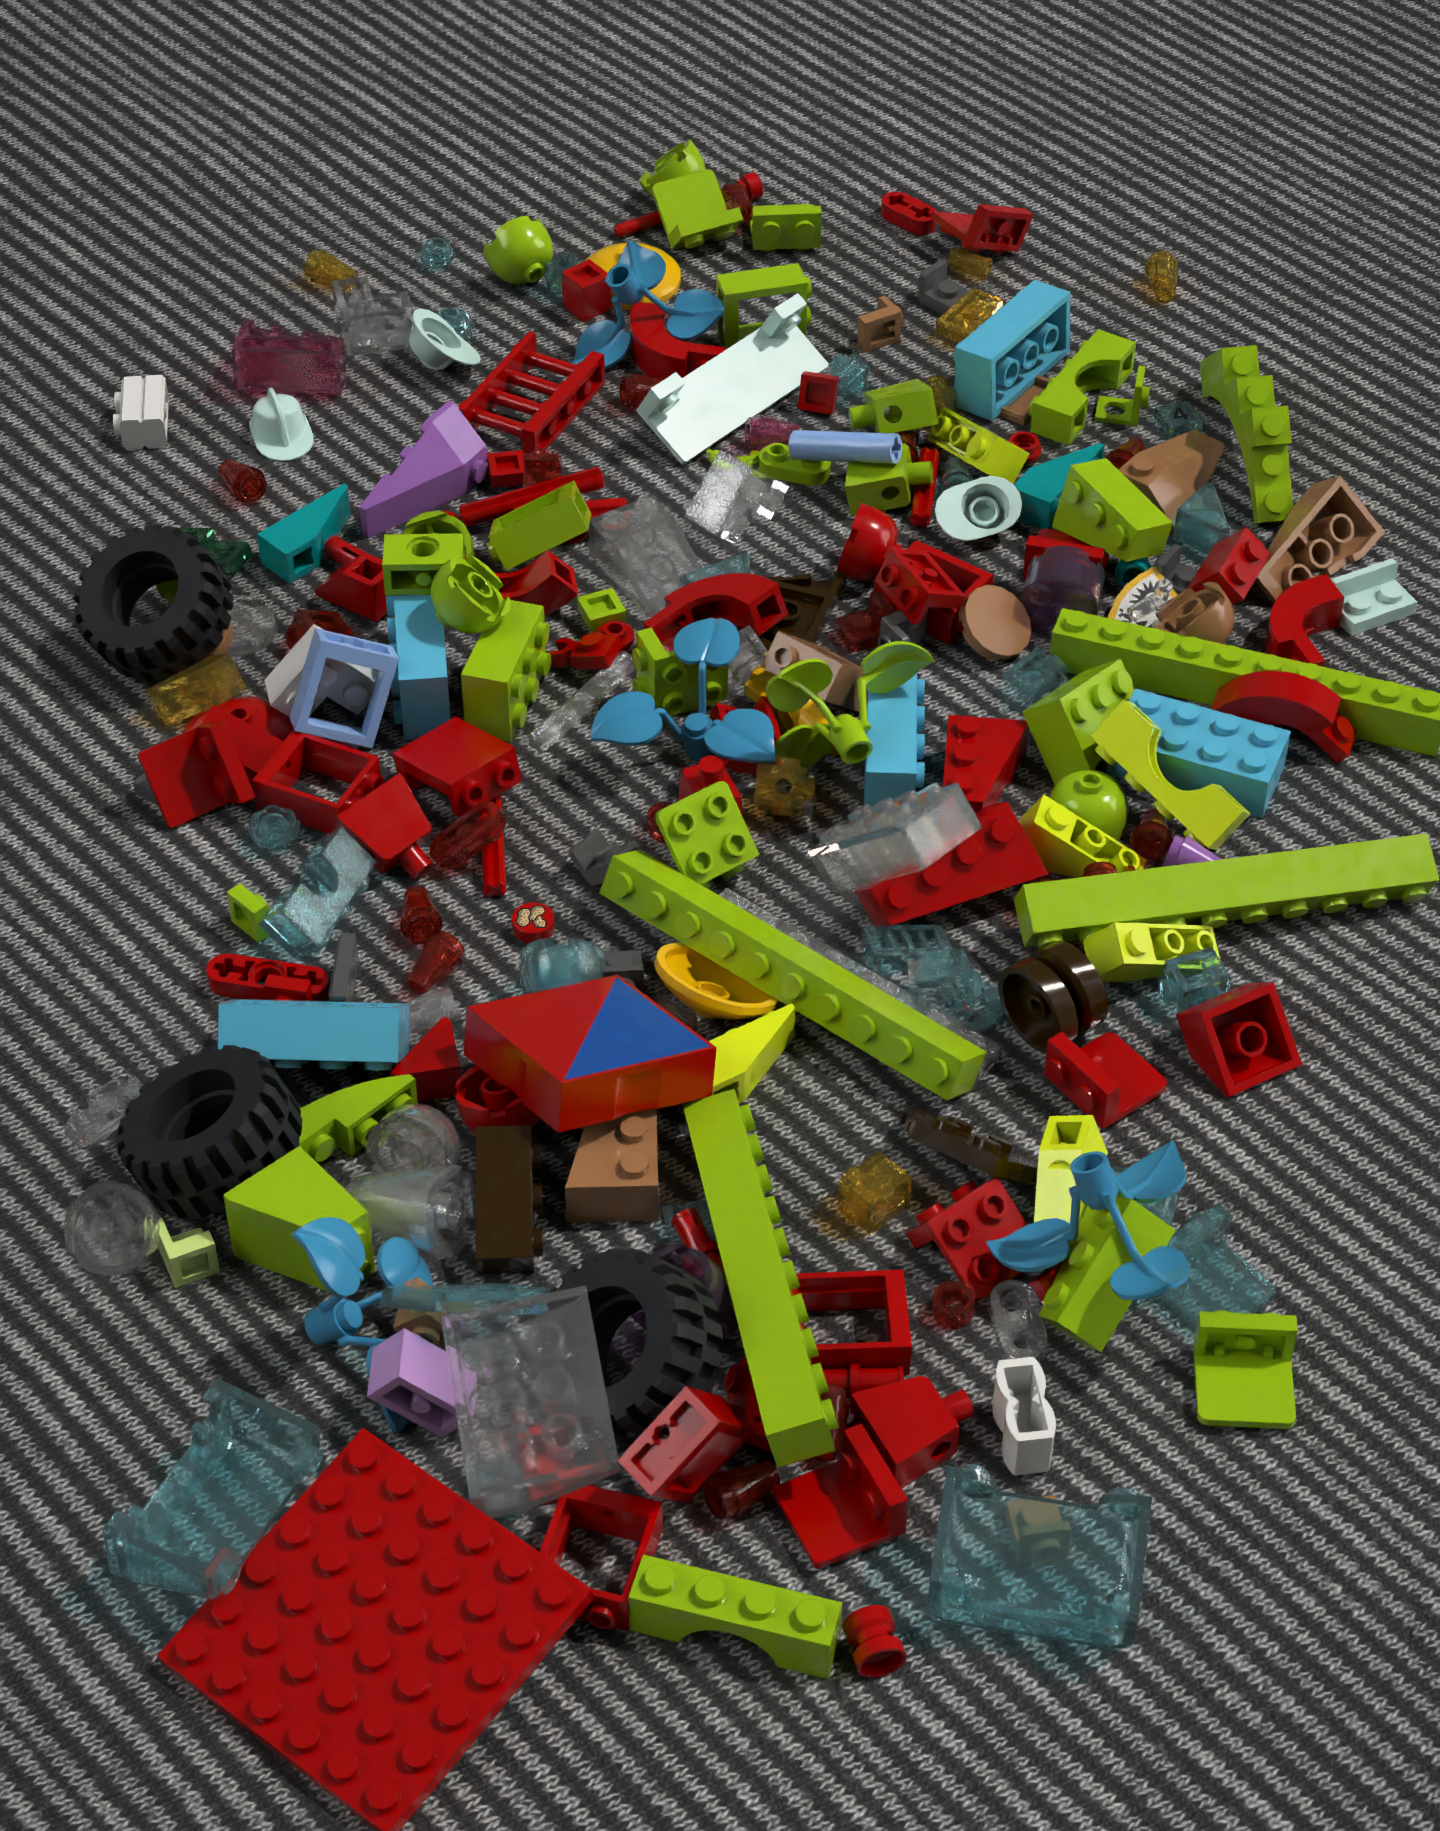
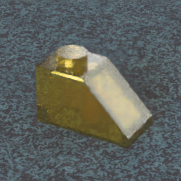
[145,653,247,727]

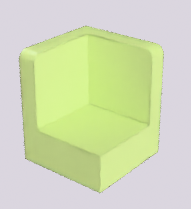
[153,1217,220,1288]

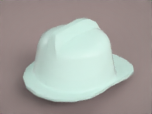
[409,308,481,370]
[249,387,314,462]
[935,476,1022,541]

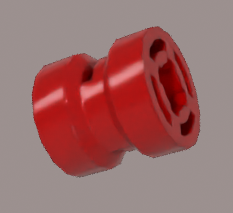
[842,1605,907,1678]

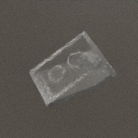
[588,495,708,618]

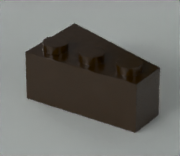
[475,1125,543,1274]

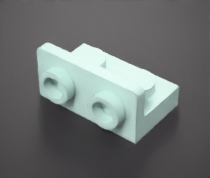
[1331,558,1417,636]

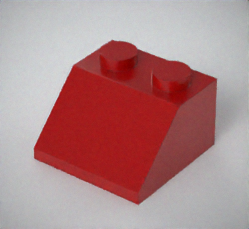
[1175,982,1302,1097]

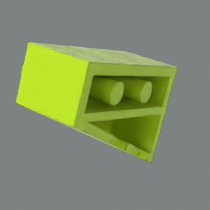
[1051,458,1173,562]
[1022,658,1134,785]
[1039,1196,1176,1352]

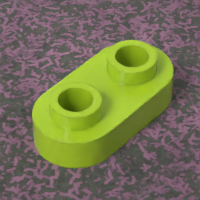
[759,443,831,486]

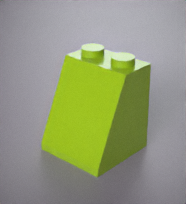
[223,1146,375,1292]

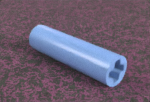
[788,430,902,464]

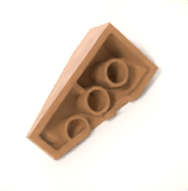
[1118,430,1224,536]
[1255,476,1385,604]

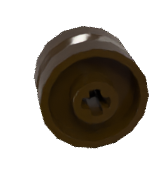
[998,940,1108,1054]

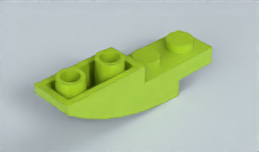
[299,1074,418,1163]

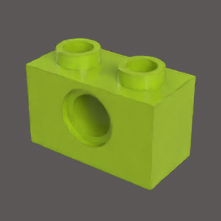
[382,533,465,596]

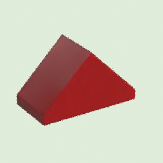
[390,1016,461,1102]

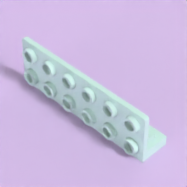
[636,293,829,465]

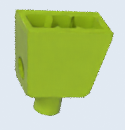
[848,379,938,433]
[845,443,933,516]

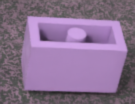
[367,1328,478,1437]

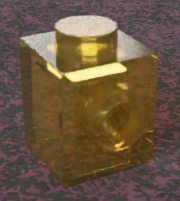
[838,1151,912,1235]

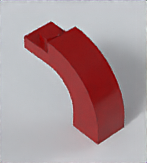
[630,302,726,382]
[465,550,578,616]
[643,573,789,652]
[1265,574,1344,667]
[1211,671,1357,763]

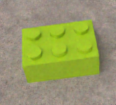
[461,599,551,743]

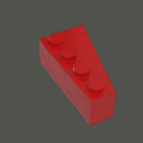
[854,801,1049,927]

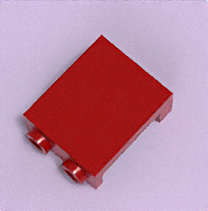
[392,716,522,818]

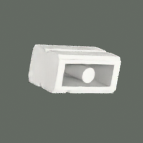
[113,375,169,450]

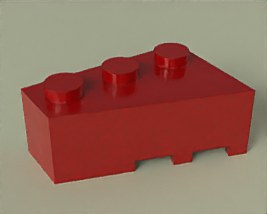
[939,715,1029,835]

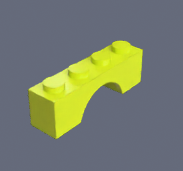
[1090,699,1251,850]

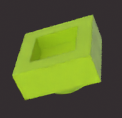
[577,588,627,632]
[227,883,271,943]

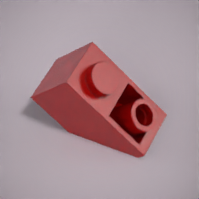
[315,552,387,622]

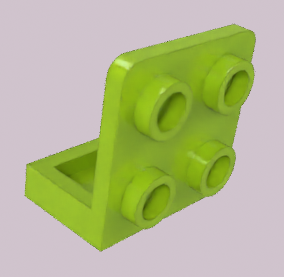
[651,169,743,250]
[749,204,822,251]
[632,628,728,716]
[655,781,760,889]
[1193,1310,1298,1429]

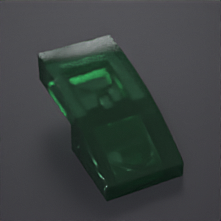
[180,527,253,576]

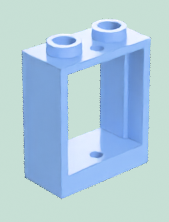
[289,628,399,750]

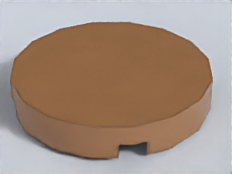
[958,585,1032,661]

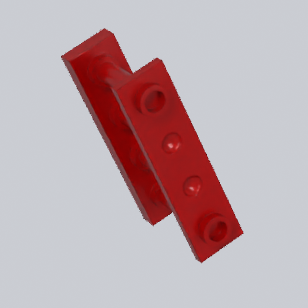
[458,331,605,462]

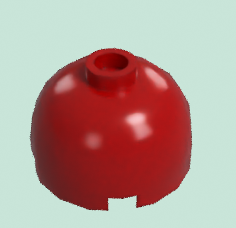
[836,503,903,582]
[455,1066,541,1134]

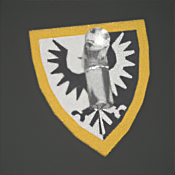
[1108,566,1178,628]

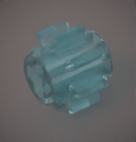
[545,252,585,295]
[828,353,872,397]

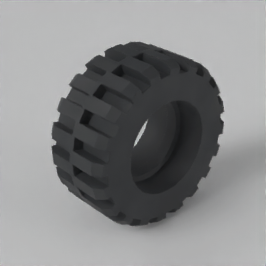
[74,524,233,682]
[117,1045,303,1220]
[531,1248,723,1446]

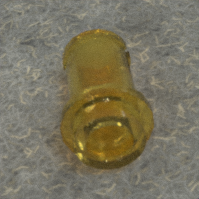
[947,246,993,280]

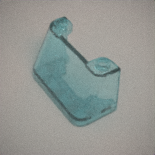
[102,1378,323,1599]
[928,1464,1152,1649]

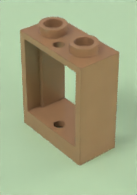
[761,631,867,712]

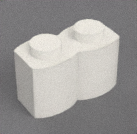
[992,1357,1056,1475]

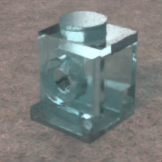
[1158,947,1231,1012]

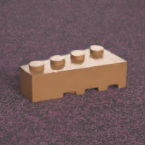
[565,1109,659,1223]

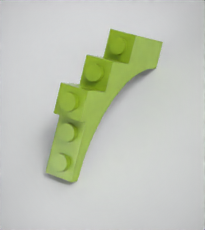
[1199,345,1293,524]

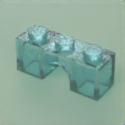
[258,827,377,959]

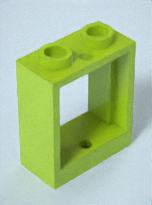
[716,263,812,349]
[486,481,591,571]

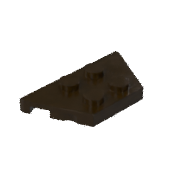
[737,572,846,657]
[900,1104,1038,1185]

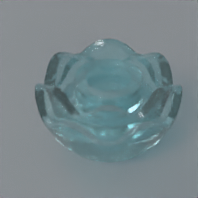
[438,307,475,340]
[247,805,300,851]

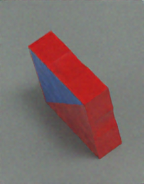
[464,975,717,1133]

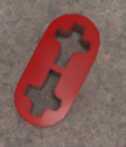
[881,191,937,236]

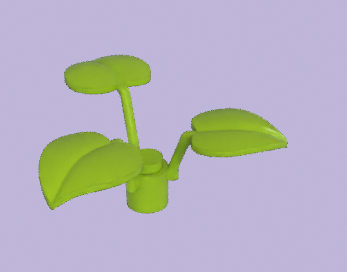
[766,641,935,785]

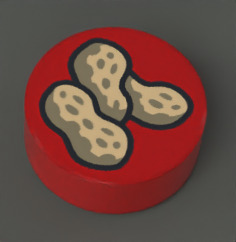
[512,902,555,943]

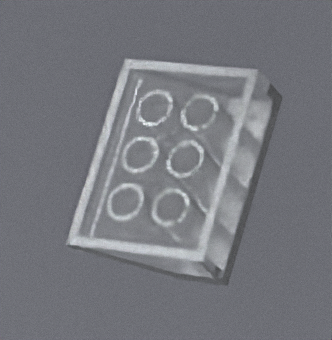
[441,1285,621,1518]

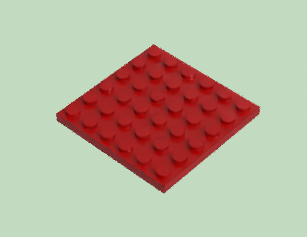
[157,1428,594,1831]

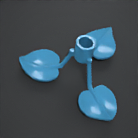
[572,240,724,369]
[590,618,776,764]
[987,1140,1190,1300]
[292,1217,433,1434]

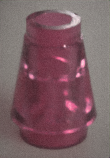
[745,414,800,450]

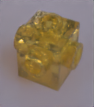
[753,757,816,817]

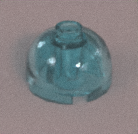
[519,938,606,994]

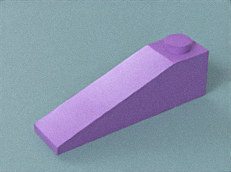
[359,401,489,539]

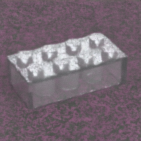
[807,782,982,895]

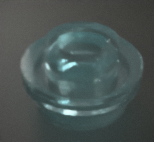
[420,238,454,269]

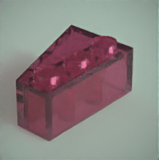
[231,318,347,396]

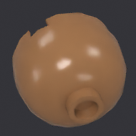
[1154,582,1235,644]

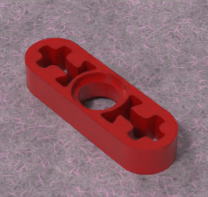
[206,953,330,1001]

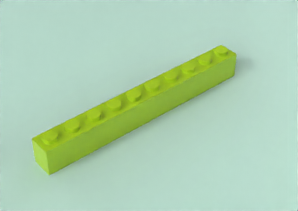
[1048,608,1440,757]
[1014,833,1440,949]
[599,849,987,1100]
[682,1089,839,1468]

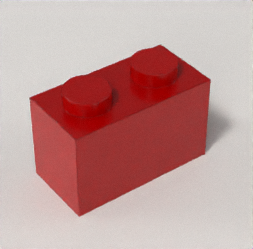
[1187,526,1271,605]

